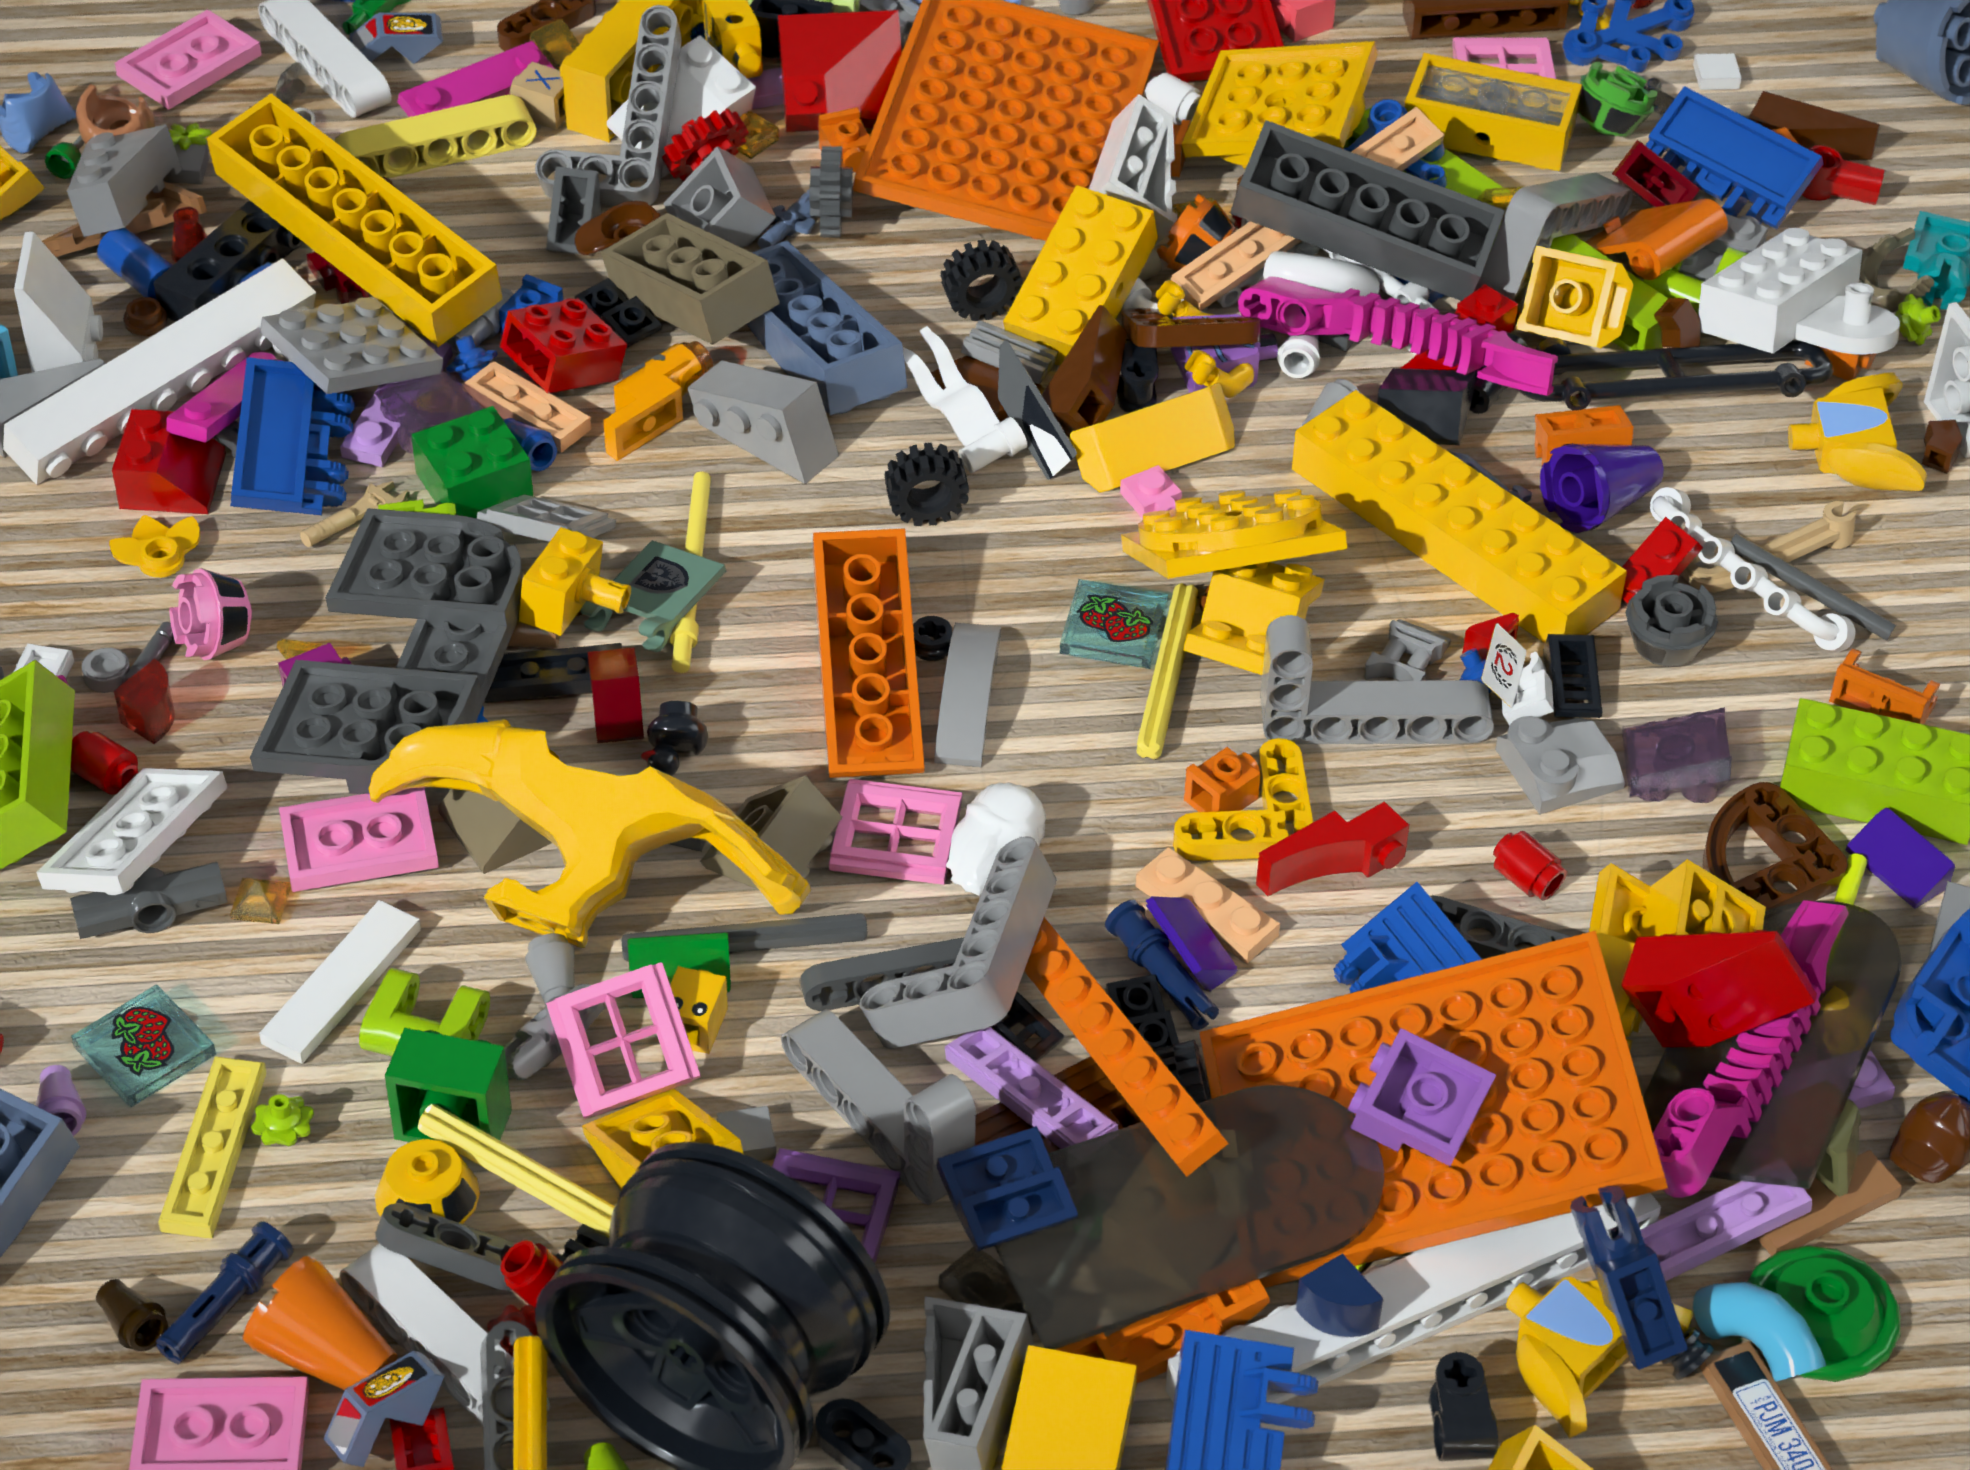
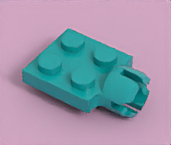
[1903,211,1970,310]

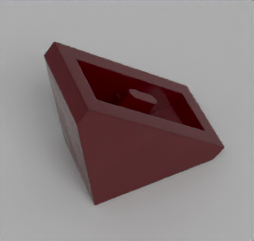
[1612,140,1700,208]
[588,647,644,743]

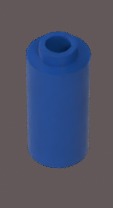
[97,228,173,300]

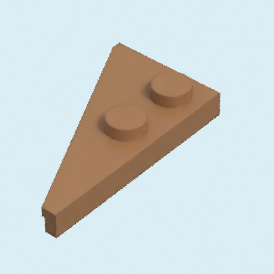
[42,181,207,257]

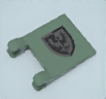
[580,540,726,652]

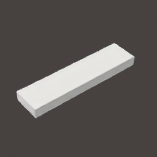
[259,900,421,1064]

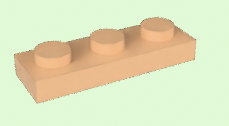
[464,361,591,453]
[1135,847,1280,964]

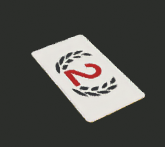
[1481,623,1526,708]

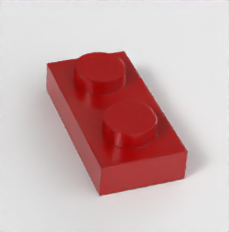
[1622,517,1703,605]

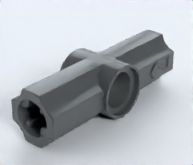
[70,862,228,939]

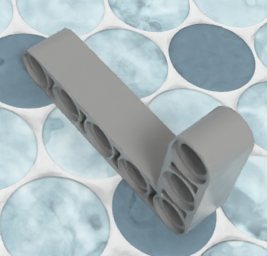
[535,5,682,206]
[1476,173,1634,316]
[1260,615,1494,744]
[859,836,1057,1049]
[781,1009,976,1205]

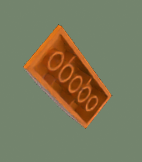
[813,528,925,778]

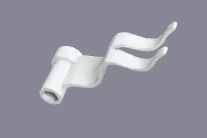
[903,326,1027,473]

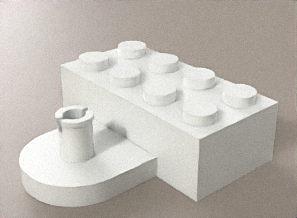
[1698,228,1900,355]

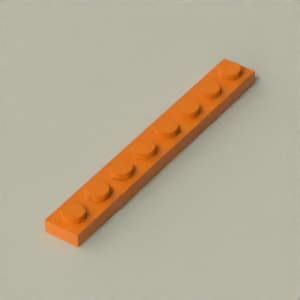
[1024,917,1229,1177]

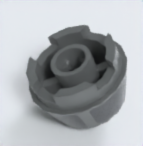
[1625,575,1718,667]

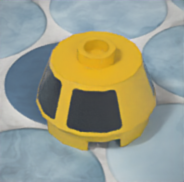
[375,1139,480,1224]

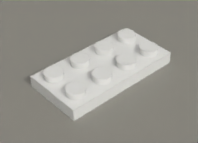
[36,768,228,895]

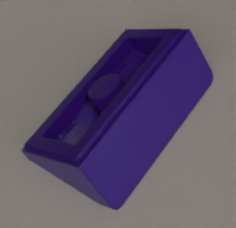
[1845,807,1955,909]
[1146,896,1238,991]

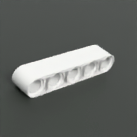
[258,0,391,118]
[340,1243,550,1425]

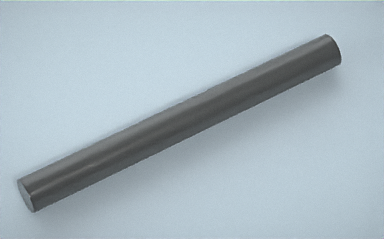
[1731,533,1896,641]

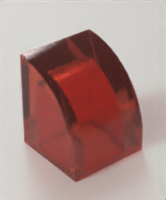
[114,658,175,744]

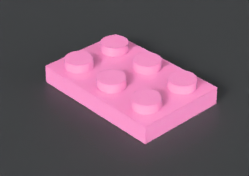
[115,9,262,109]
[279,787,439,892]
[129,1377,310,1470]

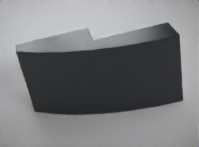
[574,278,662,348]
[1105,974,1179,1051]

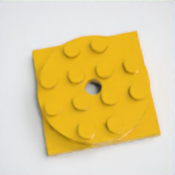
[1182,41,1378,169]
[1121,489,1347,579]

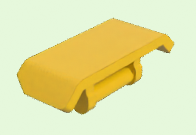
[1070,383,1235,493]

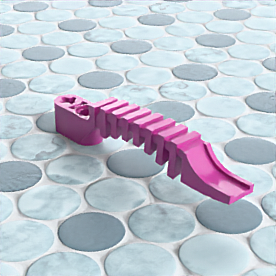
[1238,276,1558,396]
[1653,900,1849,1198]

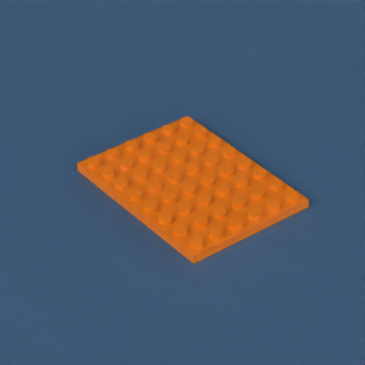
[852,0,1159,241]
[1199,930,1668,1288]

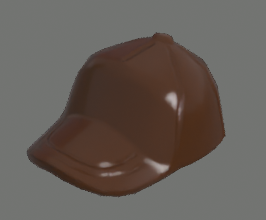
[575,201,660,255]
[1889,1091,1970,1183]

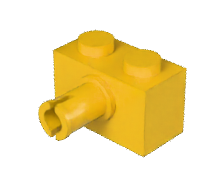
[519,527,631,636]

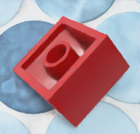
[112,409,226,514]

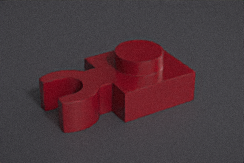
[306,252,370,304]

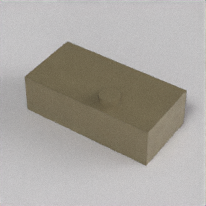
[601,213,780,345]

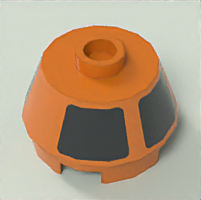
[1157,193,1236,271]

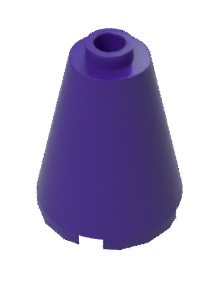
[1540,444,1664,533]

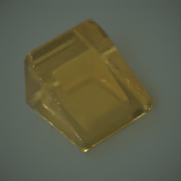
[530,19,579,70]

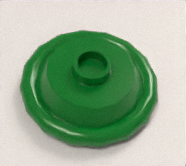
[1747,1245,1901,1382]

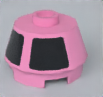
[169,568,252,660]

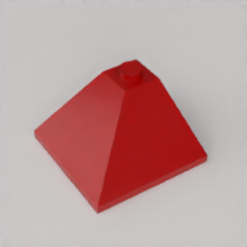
[778,10,902,132]

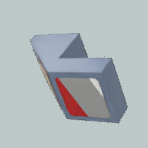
[350,13,443,64]
[323,1351,445,1467]

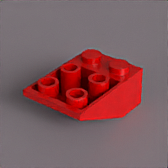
[1621,930,1817,1048]

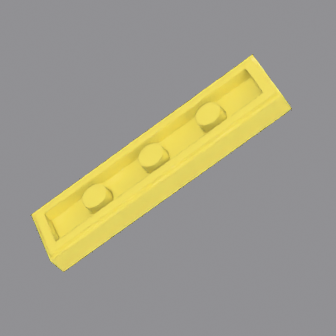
[158,1056,267,1239]

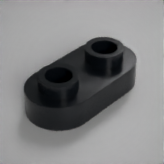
[815,1398,911,1470]

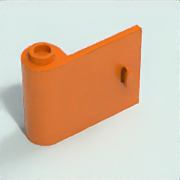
[1585,199,1728,280]

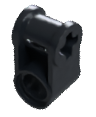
[1117,339,1159,413]
[1429,1352,1498,1461]

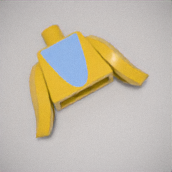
[1788,372,1927,491]
[1506,1277,1694,1439]

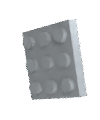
[260,298,443,394]

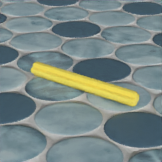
[1136,583,1198,760]
[418,1104,615,1237]

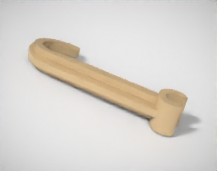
[1682,501,1856,593]

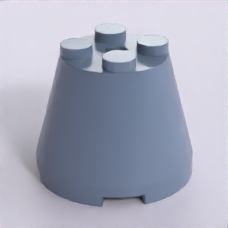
[1874,0,1970,105]

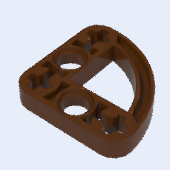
[1703,782,1848,925]

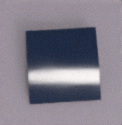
[936,1126,1078,1251]

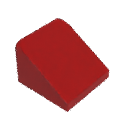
[1462,613,1519,660]

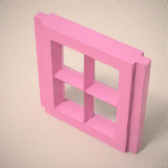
[1452,38,1556,79]
[829,779,962,885]
[546,962,701,1119]

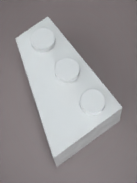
[1089,94,1177,247]

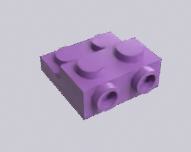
[1348,1028,1496,1166]

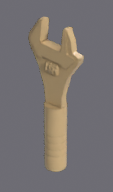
[300,481,410,547]

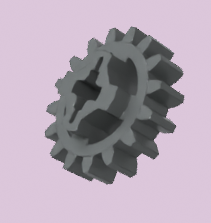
[809,146,853,238]

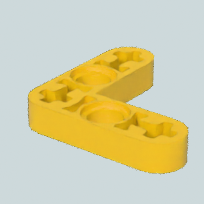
[1173,738,1313,861]

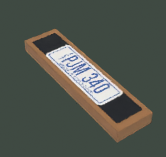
[1699,1341,1833,1470]

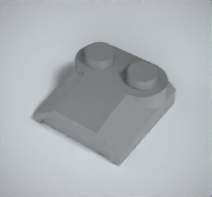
[1495,716,1625,815]

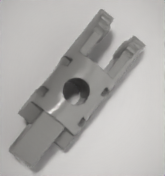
[504,984,604,1080]

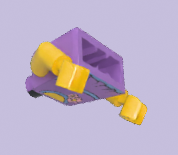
[1155,280,1278,398]

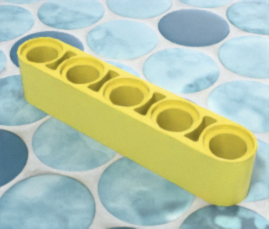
[335,95,537,179]

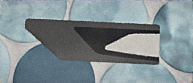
[998,340,1077,480]

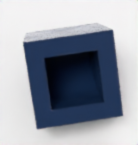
[1296,1253,1383,1337]

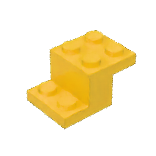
[1183,562,1325,675]
[1589,859,1766,944]

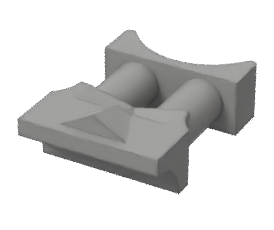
[1365,619,1451,681]

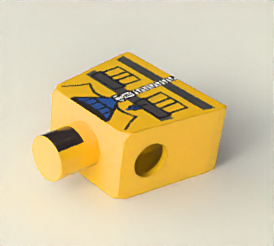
[702,0,763,78]

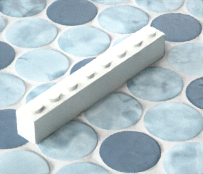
[3,258,316,485]

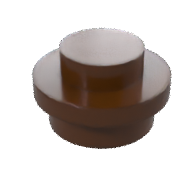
[123,297,167,336]

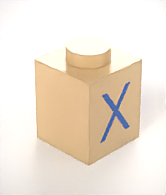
[510,62,566,130]

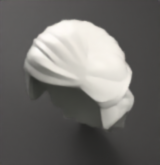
[946,782,1046,896]

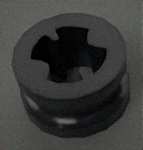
[913,616,952,661]
[1661,1327,1714,1380]

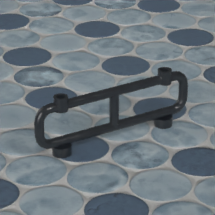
[1518,337,1834,411]

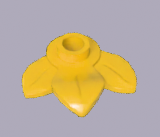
[109,515,200,578]

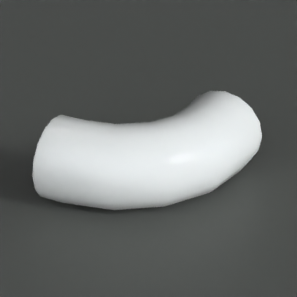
[1263,251,1379,296]

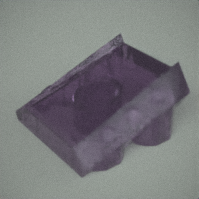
[374,372,483,454]
[1622,707,1732,803]

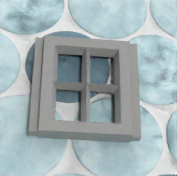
[477,494,616,542]

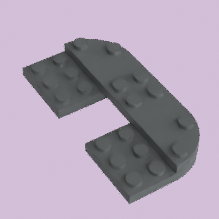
[250,508,524,794]

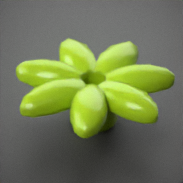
[169,123,212,150]

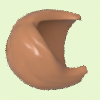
[76,84,155,144]

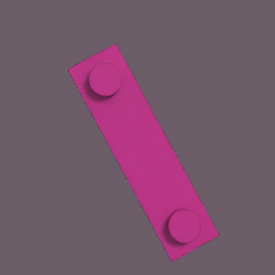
[397,41,555,117]
[167,352,283,443]

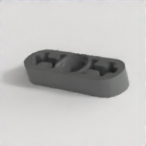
[375,1203,516,1290]

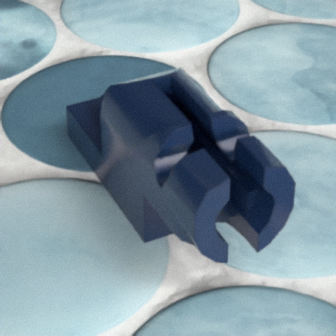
[1570,1186,1688,1370]

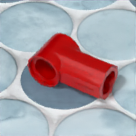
[1802,145,1885,205]

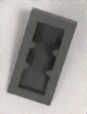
[546,166,601,254]

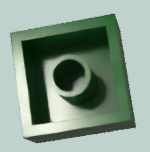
[411,406,534,519]
[385,1028,512,1142]

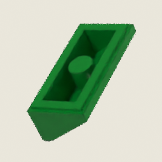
[628,933,731,998]

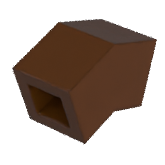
[1654,298,1700,348]
[1922,419,1963,474]

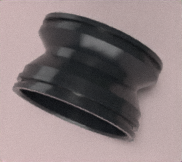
[536,1142,890,1470]

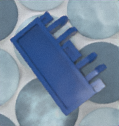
[1645,86,1824,229]
[231,357,355,516]
[1333,882,1482,993]
[1166,1330,1319,1470]

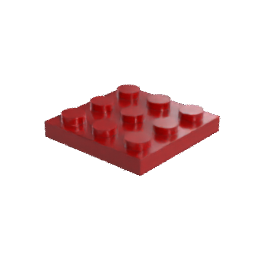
[1147,0,1284,82]

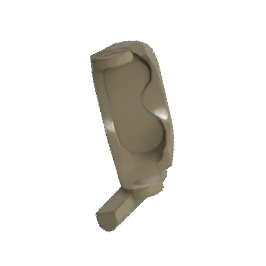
[1859,228,1935,313]

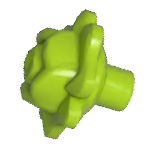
[1895,294,1941,345]
[251,1094,314,1146]

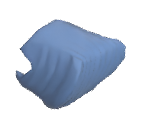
[0,72,76,154]

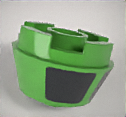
[1578,61,1658,137]

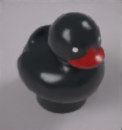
[641,701,708,776]

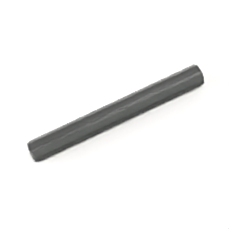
[621,913,868,962]

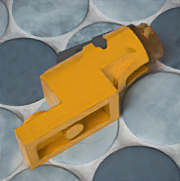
[603,341,713,461]

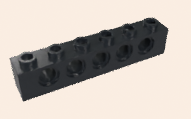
[154,200,303,322]

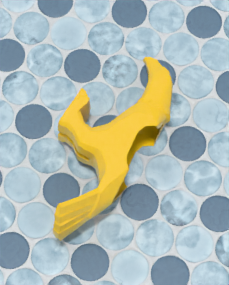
[369,719,811,948]

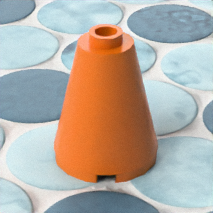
[242,1256,398,1390]

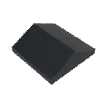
[1377,368,1477,445]

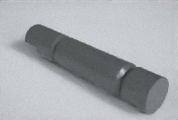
[122,622,174,701]

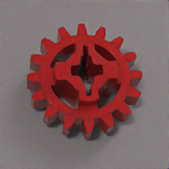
[661,109,749,181]

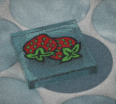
[1060,579,1168,669]
[71,984,216,1108]

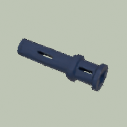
[1105,899,1219,1030]
[156,1221,294,1365]

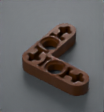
[497,0,596,51]
[1122,308,1261,348]

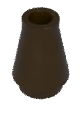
[96,1279,168,1352]

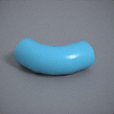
[1693,1282,1826,1382]

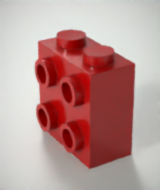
[500,298,627,394]

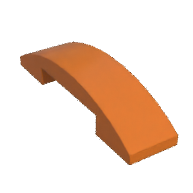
[1056,1256,1270,1383]

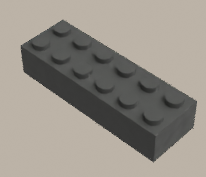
[1230,120,1505,301]

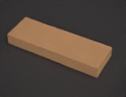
[1757,1150,1902,1256]

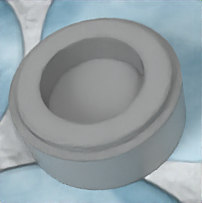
[82,648,130,693]

